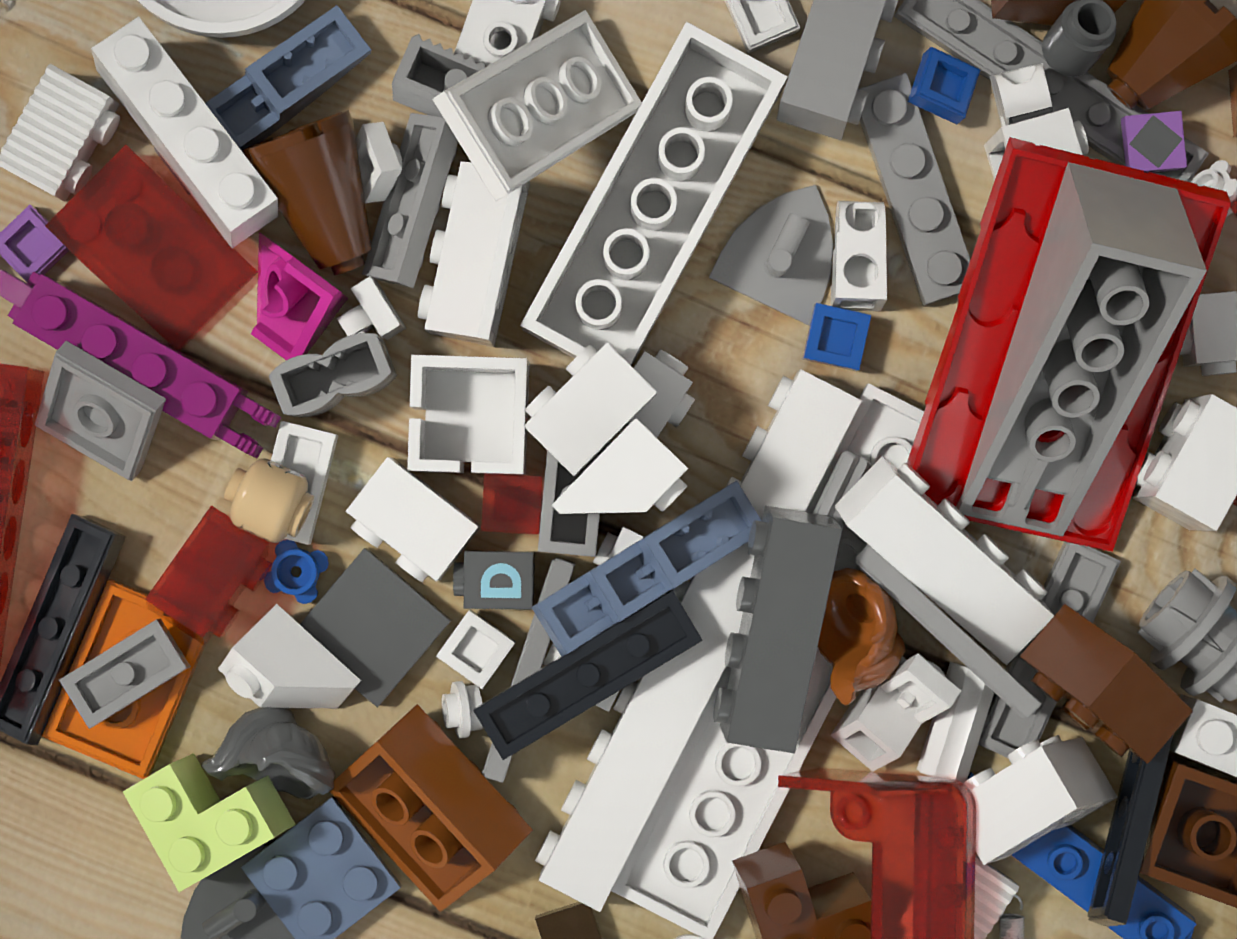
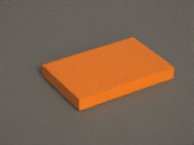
[42,579,215,779]

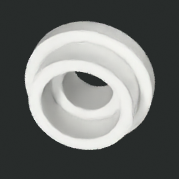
[442,681,483,738]

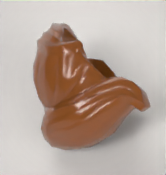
[818,568,906,705]

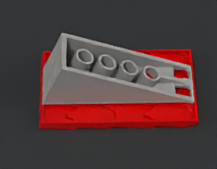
[906,137,1231,552]

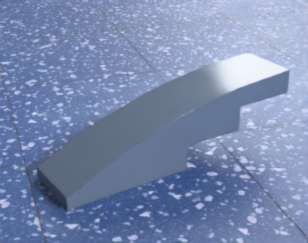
[154,5,371,195]
[531,480,762,657]

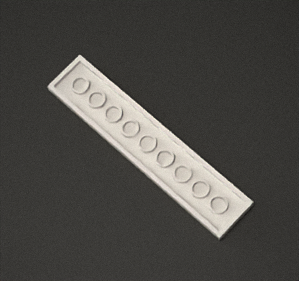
[611,383,924,939]

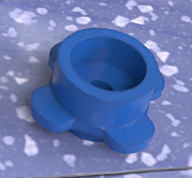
[264,539,329,604]

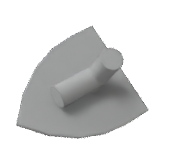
[709,185,833,326]

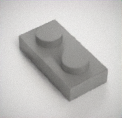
[59,618,191,729]

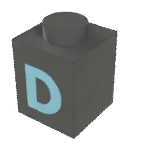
[453,550,535,610]

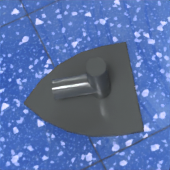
[181,843,295,939]

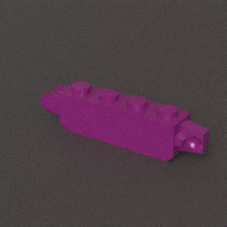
[0,269,281,459]

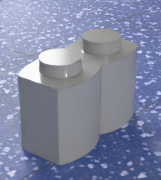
[269,333,397,418]

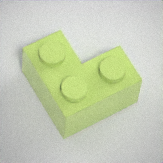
[123,753,296,892]

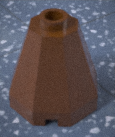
[1106,0,1237,110]

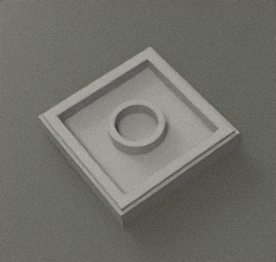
[35,341,166,481]

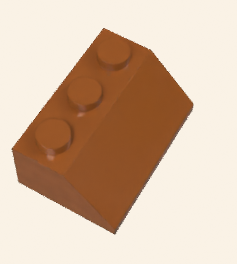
[330,704,533,912]

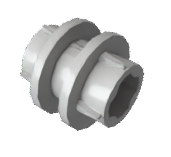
[1137,568,1237,703]

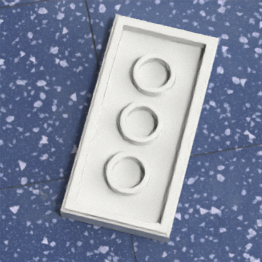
[432,10,642,202]

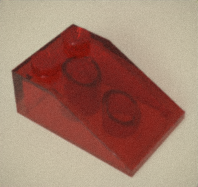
[45,145,258,351]

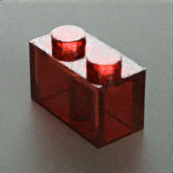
[145,505,272,646]

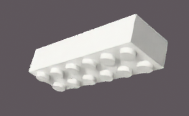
[520,21,788,366]

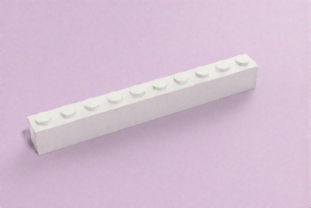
[535,369,862,912]

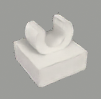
[337,276,406,340]

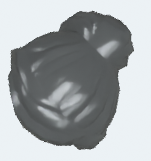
[202,707,336,800]

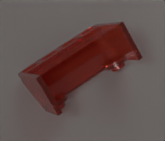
[778,768,976,939]

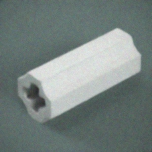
[916,662,994,786]

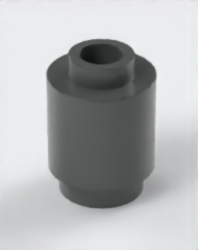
[1042,0,1116,77]

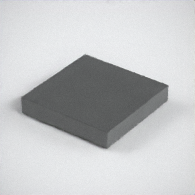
[300,548,452,708]

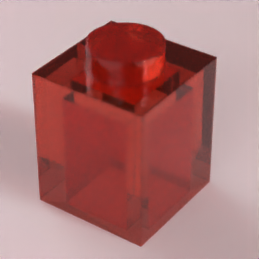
[481,473,544,534]

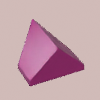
[251,232,348,360]

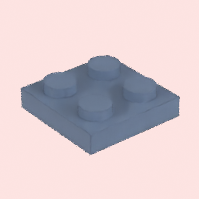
[241,796,401,939]

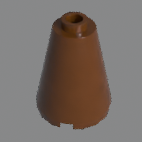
[242,110,372,275]

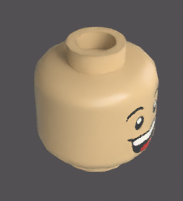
[224,458,314,543]

